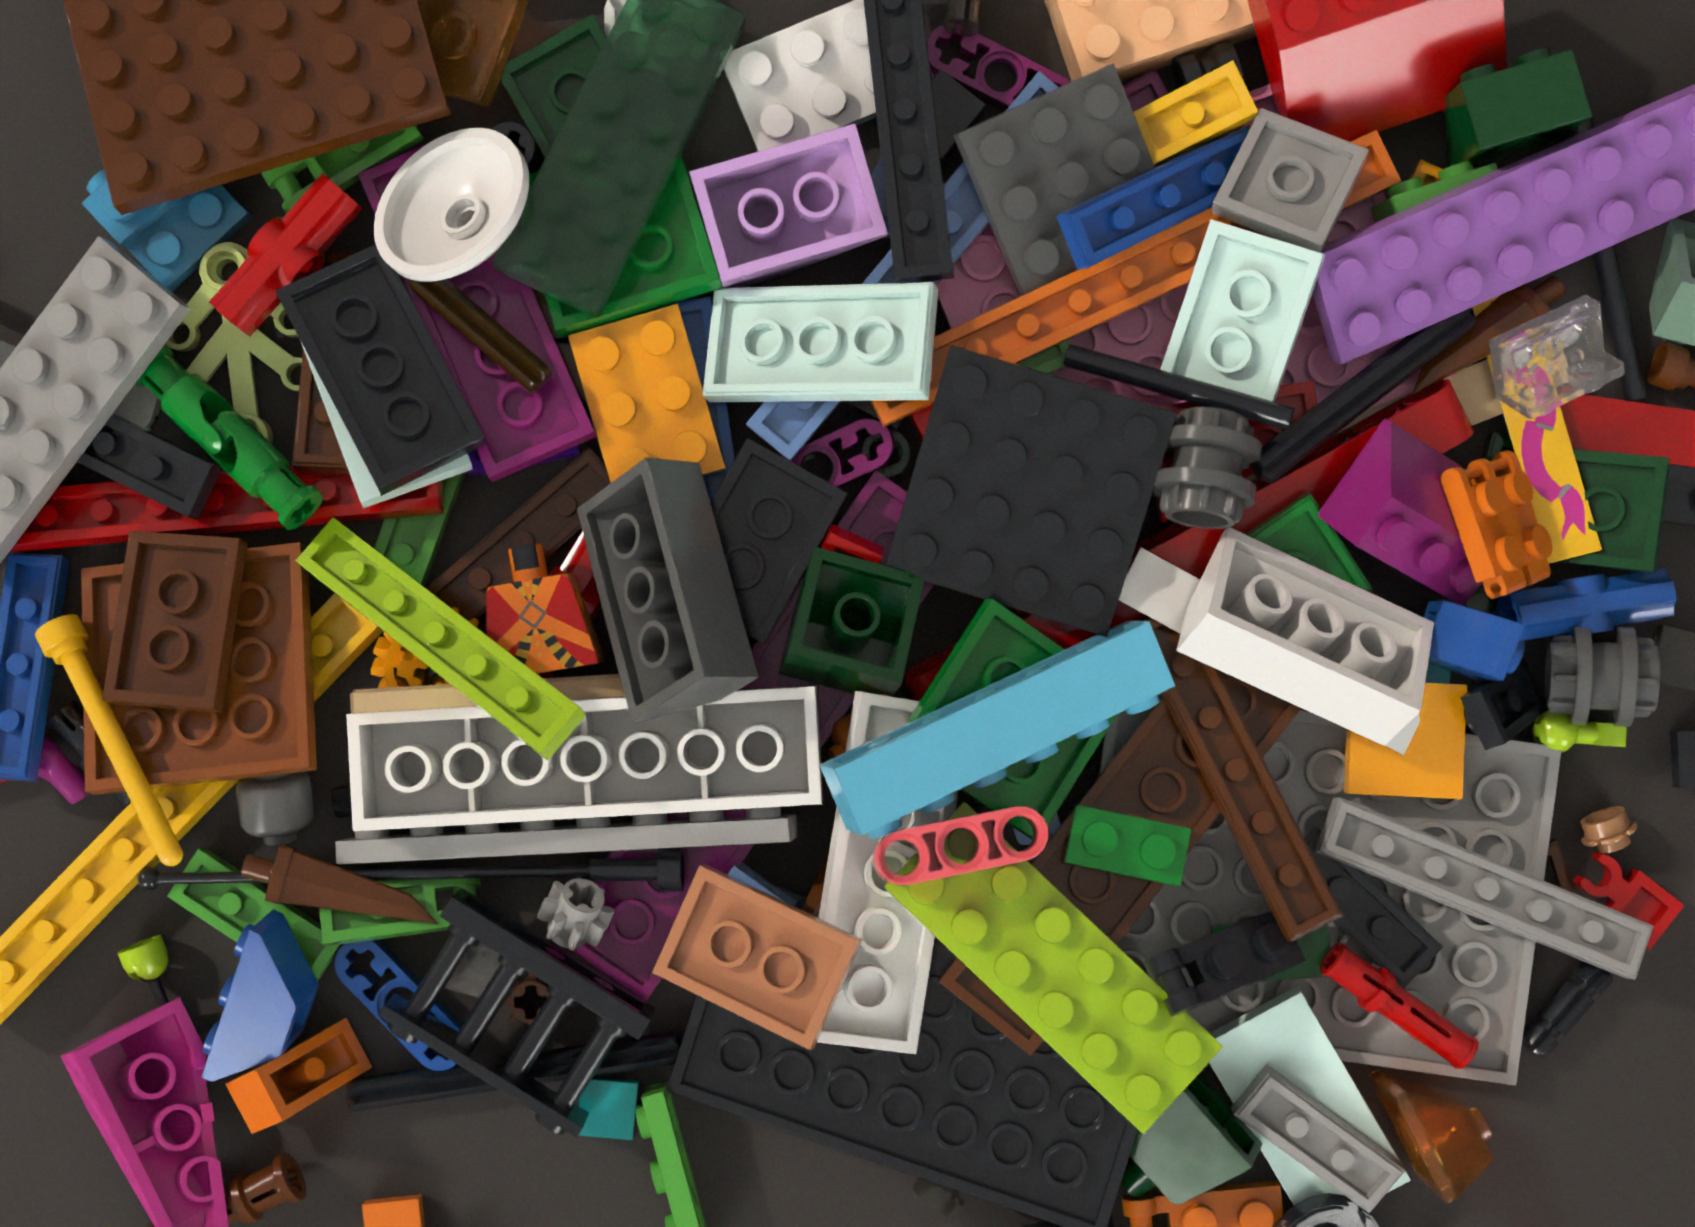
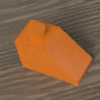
[225,1018,372,1134]

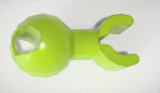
[1532,711,1627,753]

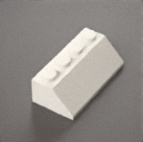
[1176,527,1434,746]

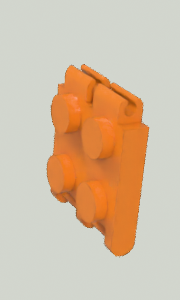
[1441,450,1552,599]

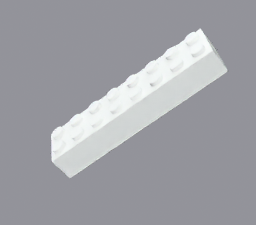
[347,686,824,831]

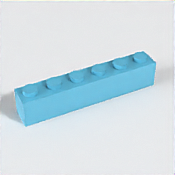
[819,621,1175,839]

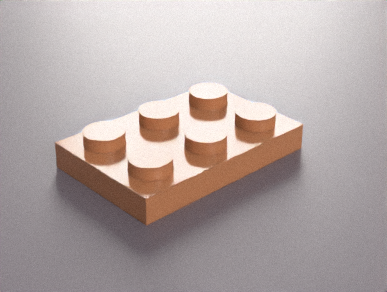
[652,864,862,1050]

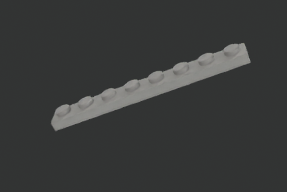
[335,807,798,864]

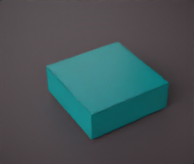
[579,1076,640,1140]

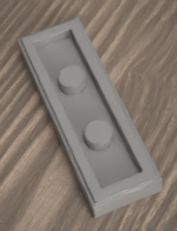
[1231,1064,1406,1213]

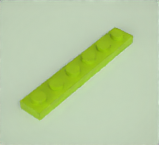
[295,517,587,761]

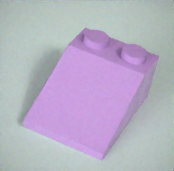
[690,124,888,288]

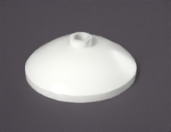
[374,128,529,282]

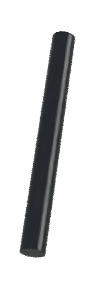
[1064,344,1295,430]

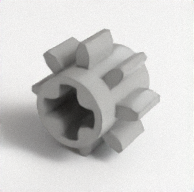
[537,877,614,951]

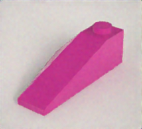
[61,997,229,1227]

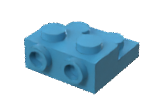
[81,169,253,293]

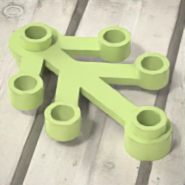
[165,242,302,452]

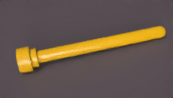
[35,614,183,866]

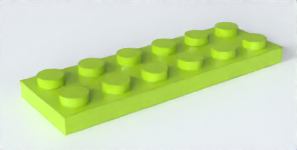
[884,801,1223,1134]

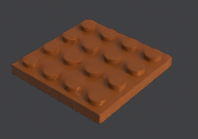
[81,542,317,795]

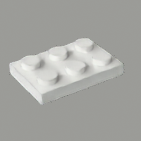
[719,0,876,152]

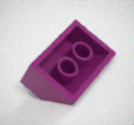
[1317,418,1482,606]

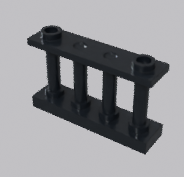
[378,887,655,1138]

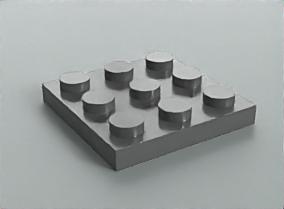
[953,64,1155,295]

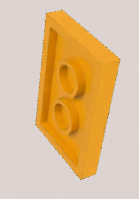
[568,304,726,483]

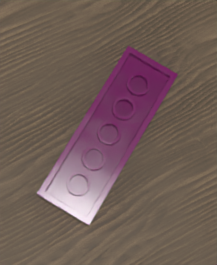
[358,144,597,482]

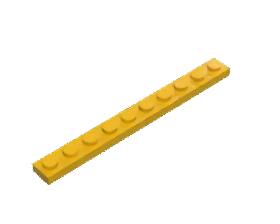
[0,593,383,1025]

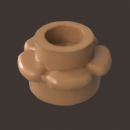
[1580,806,1637,854]

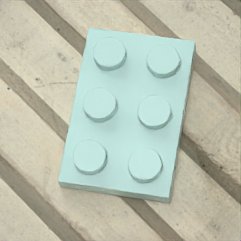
[1161,220,1325,402]

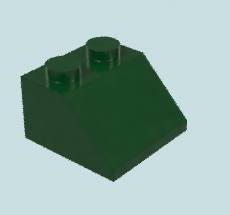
[1445,47,1592,167]
[778,546,924,697]

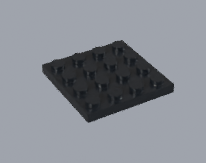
[886,345,1177,637]

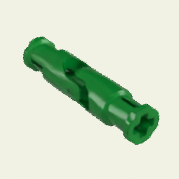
[135,344,323,530]

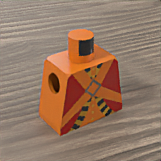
[486,544,604,674]

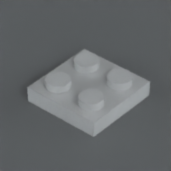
[1212,108,1369,253]

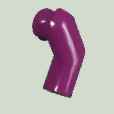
[38,733,88,804]

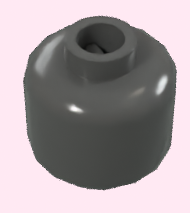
[236,772,315,845]

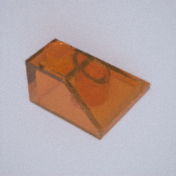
[1368,1070,1494,1203]

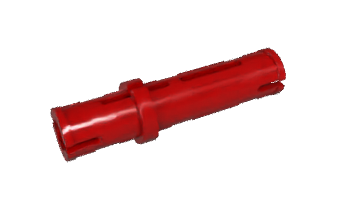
[1319,943,1479,1069]

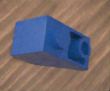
[1423,600,1525,681]

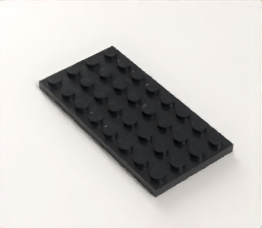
[666,883,1138,1227]

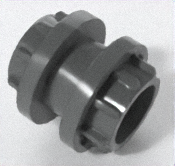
[1152,407,1262,529]
[1544,626,1660,727]

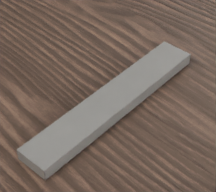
[1314,797,1654,980]

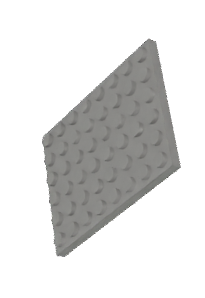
[1097,693,1562,1086]

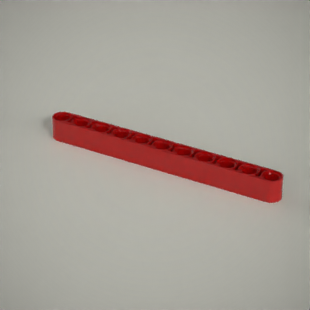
[903,379,1475,701]

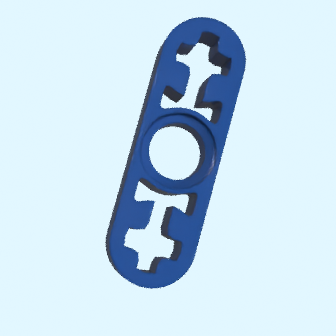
[335,939,463,1071]

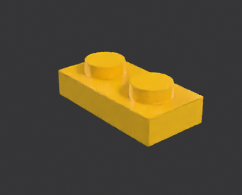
[1133,61,1258,168]

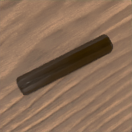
[409,279,552,393]

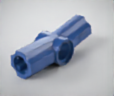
[1494,568,1677,641]

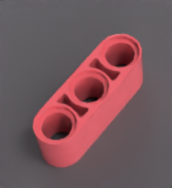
[873,807,1048,885]

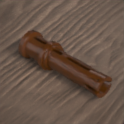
[146,1152,307,1227]

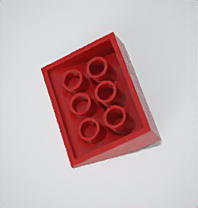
[1247,0,1507,142]

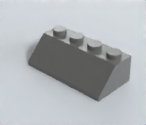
[577,458,758,722]

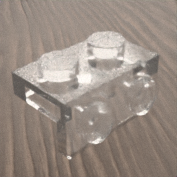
[1489,294,1625,419]

